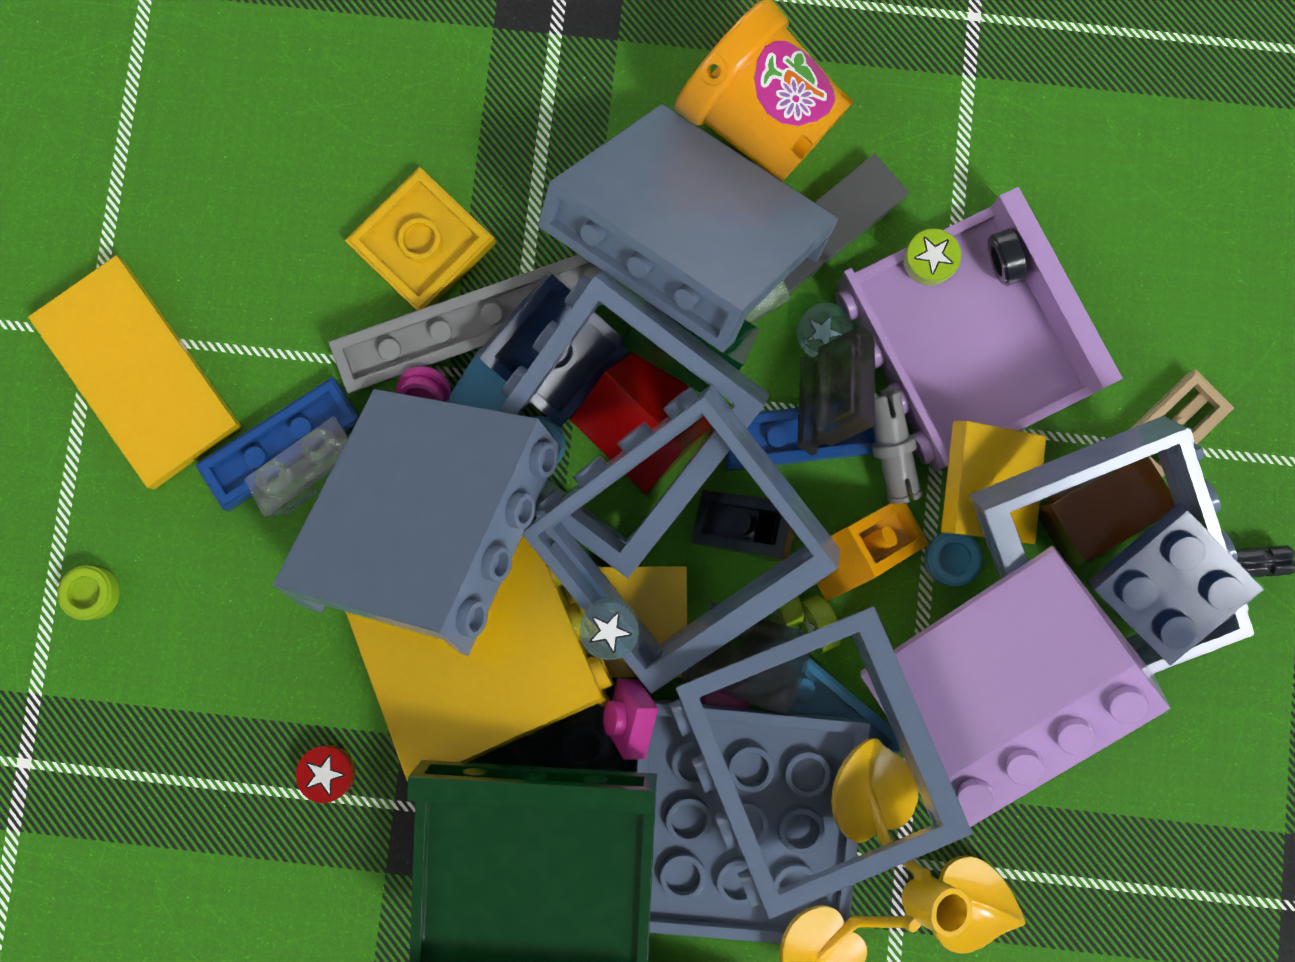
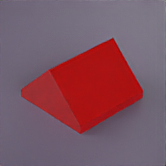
[570,353,713,495]

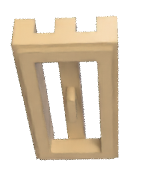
[1130,369,1234,477]

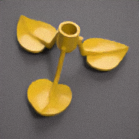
[779,738,1026,962]

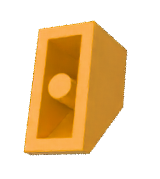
[816,503,929,601]

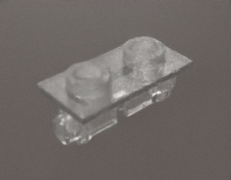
[244,416,348,518]

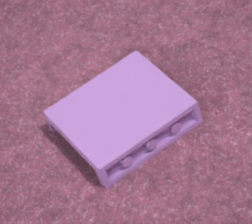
[835,187,1123,473]

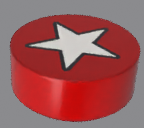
[296,745,356,803]

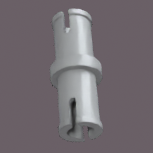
[865,388,923,504]

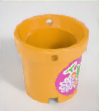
[674,0,853,181]

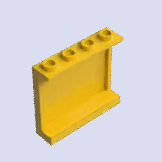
[346,514,613,782]

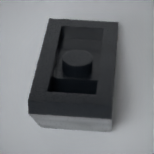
[691,490,794,562]

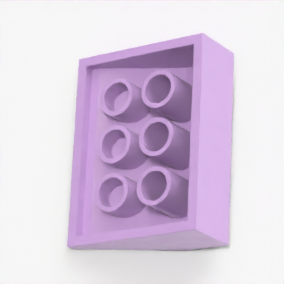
[861,546,1171,827]

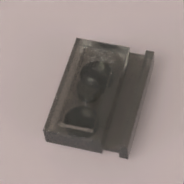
[797,325,875,455]
[681,602,812,715]

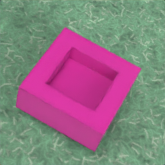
[603,679,659,759]

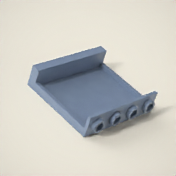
[538,104,839,353]
[272,389,561,656]

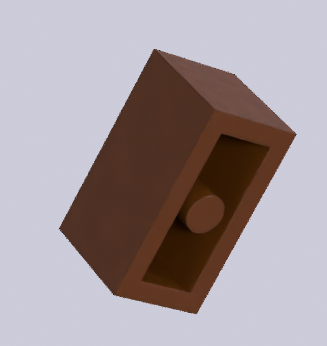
[1038,456,1175,566]

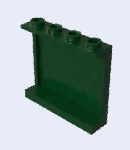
[407,760,657,962]

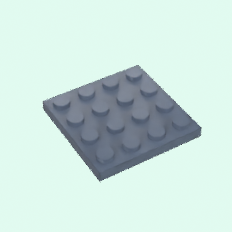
[635,699,870,944]

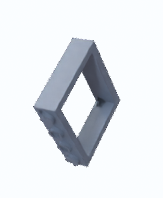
[489,271,770,578]
[523,384,840,693]
[969,415,1254,674]
[669,606,973,920]

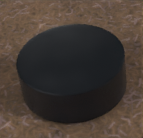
[988,228,1028,286]

